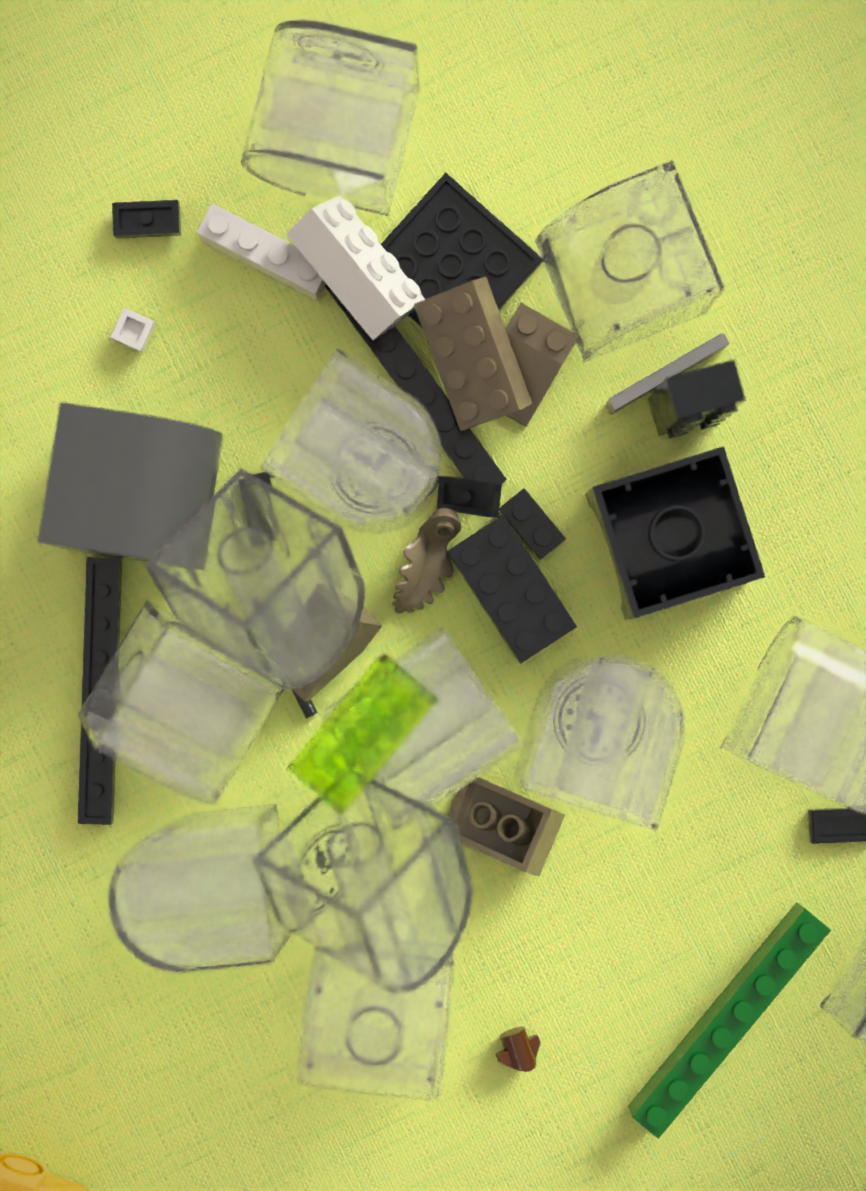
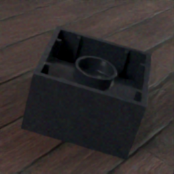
[585,446,765,619]

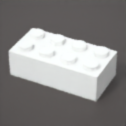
[286,196,425,340]

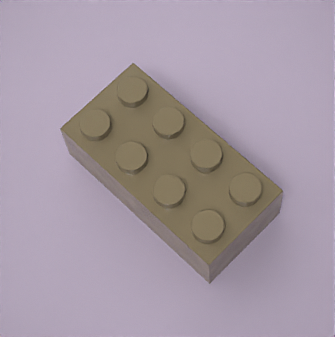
[413,277,533,431]

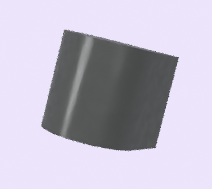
[38,402,223,569]

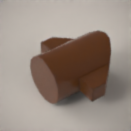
[495,1027,541,1072]

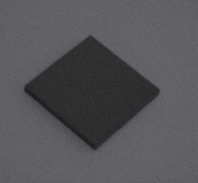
[380,172,544,328]

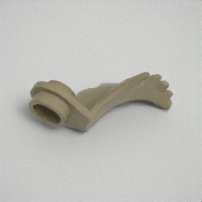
[392,508,461,613]

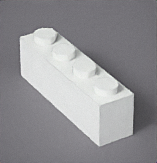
[196,203,327,301]

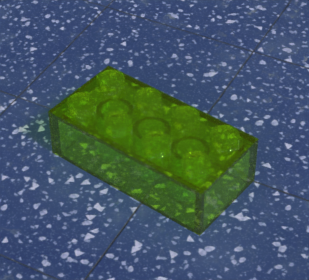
[286,653,439,816]

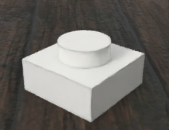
[110,308,156,353]

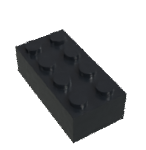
[648,359,746,439]
[447,514,577,664]

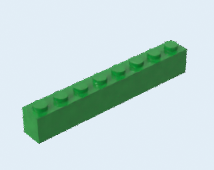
[628,902,831,1139]

